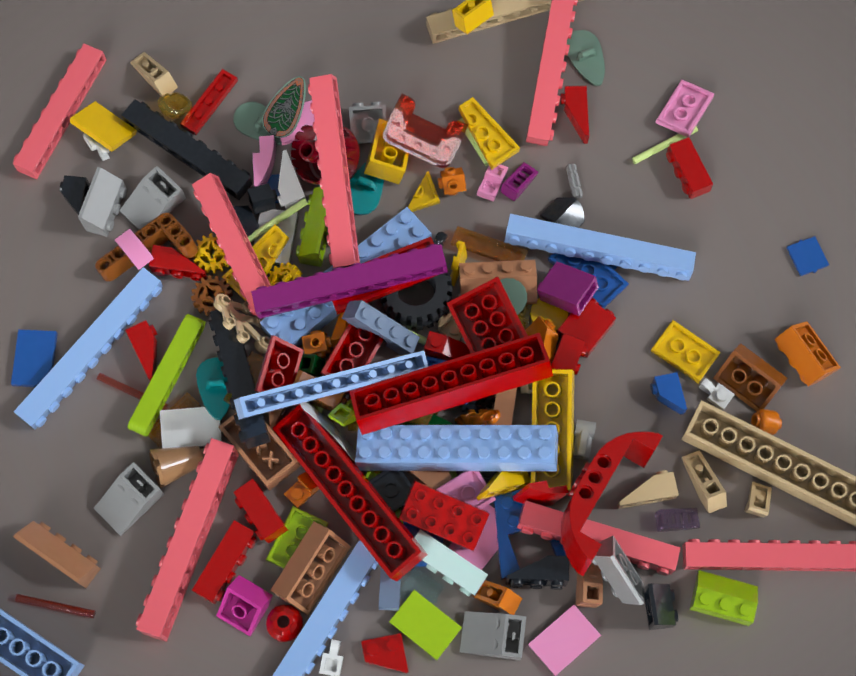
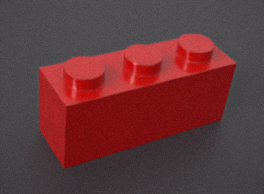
[666,137,713,199]
[551,333,588,375]
[233,478,288,544]

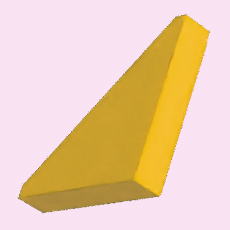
[408,171,440,212]
[450,240,467,286]

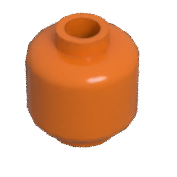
[751,409,782,435]

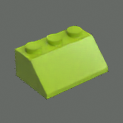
[689,570,758,626]

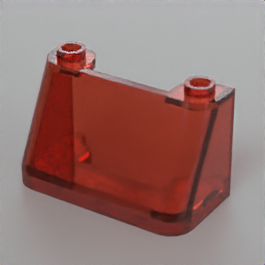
[383,93,468,168]

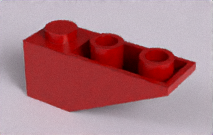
[149,245,208,281]

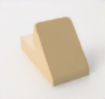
[744,482,772,517]

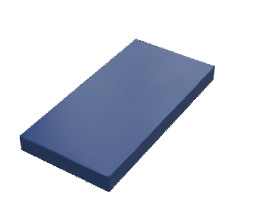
[548,253,629,308]

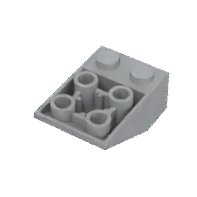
[120,166,186,230]
[94,462,164,536]
[460,611,526,661]

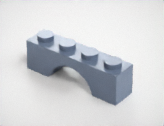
[342,300,420,355]

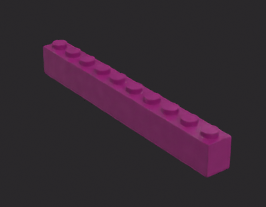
[251,244,448,319]

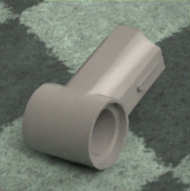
[573,419,596,460]

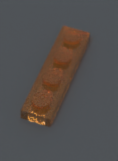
[451,226,528,261]

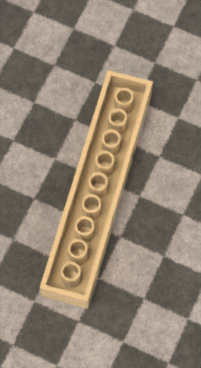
[681,400,856,527]

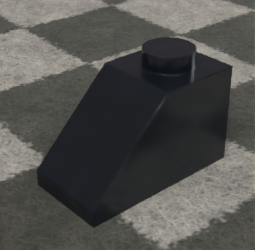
[60,175,90,215]

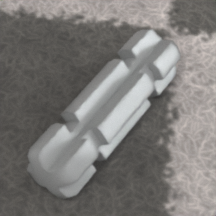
[566,164,583,199]

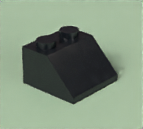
[644,583,678,630]

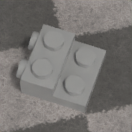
[349,102,387,144]

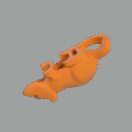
[455,409,501,425]

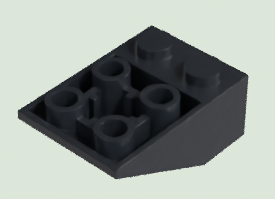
[506,555,569,590]

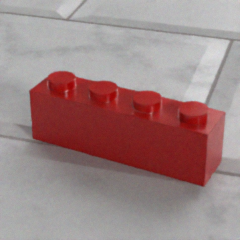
[192,520,257,604]

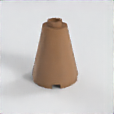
[149,446,205,488]

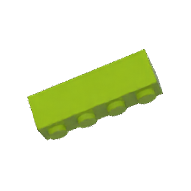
[296,187,329,267]

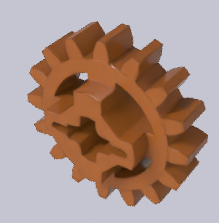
[191,275,233,316]

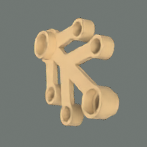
[214,294,270,354]

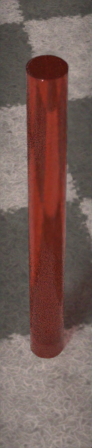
[97,373,168,410]
[15,594,96,618]

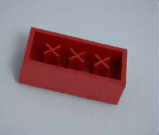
[399,480,490,551]

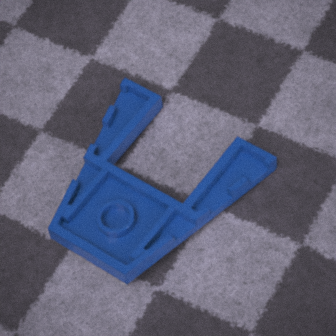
[494,488,566,580]

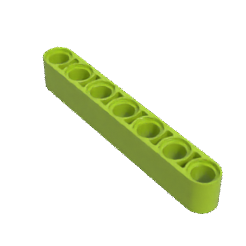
[128,314,206,437]

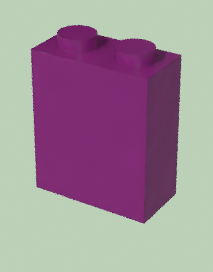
[537,261,599,316]

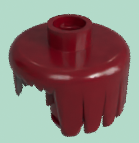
[290,125,360,185]

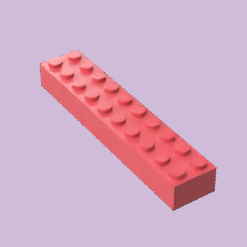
[136,438,239,642]

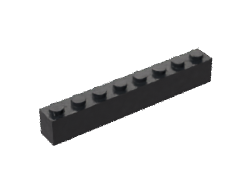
[121,99,252,200]
[208,310,271,449]

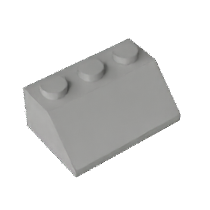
[78,167,127,237]
[592,536,644,605]

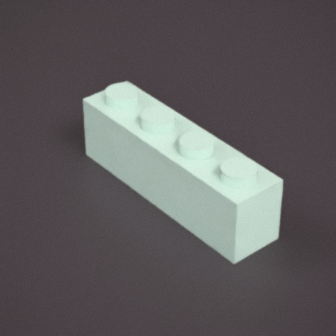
[415,529,488,596]

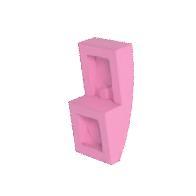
[477,164,508,202]
[115,229,154,270]

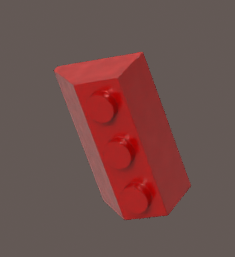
[255,335,304,393]

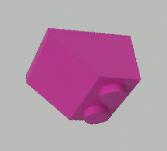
[216,575,273,636]

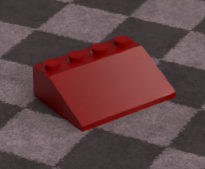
[447,276,528,353]

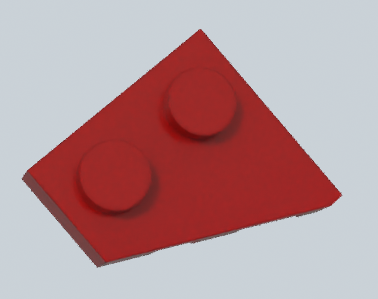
[361,633,409,673]

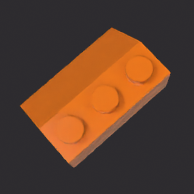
[774,321,841,386]

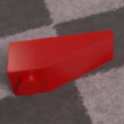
[560,86,589,144]
[125,320,158,381]
[424,331,471,361]

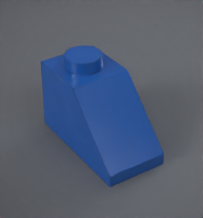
[650,372,687,415]

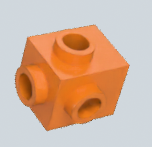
[438,167,467,195]
[302,330,333,358]

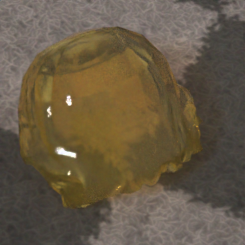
[158,92,192,119]

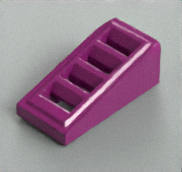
[501,162,538,201]

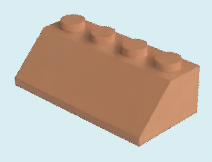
[459,260,537,304]
[13,521,101,588]
[270,522,351,615]

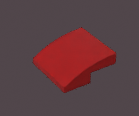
[513,480,569,506]

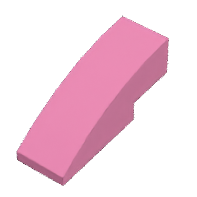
[253,135,276,187]

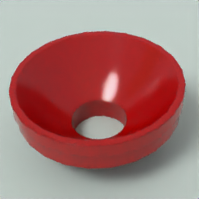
[266,605,303,642]

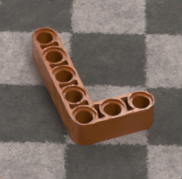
[95,212,198,282]

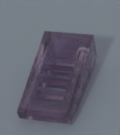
[655,508,700,532]

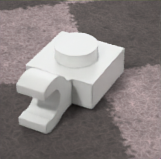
[83,133,110,161]
[699,378,735,411]
[319,639,344,676]

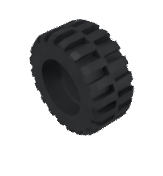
[380,273,452,330]

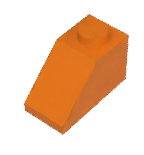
[525,316,558,363]
[472,580,523,615]

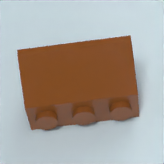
[713,343,788,411]

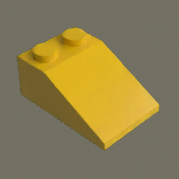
[364,118,414,184]

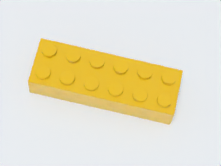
[531,369,574,490]

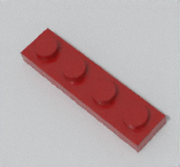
[180,69,238,136]

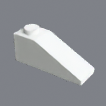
[277,150,307,210]

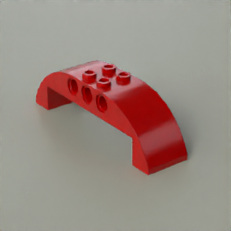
[561,432,663,576]

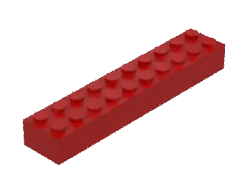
[349,333,553,435]
[272,404,428,581]

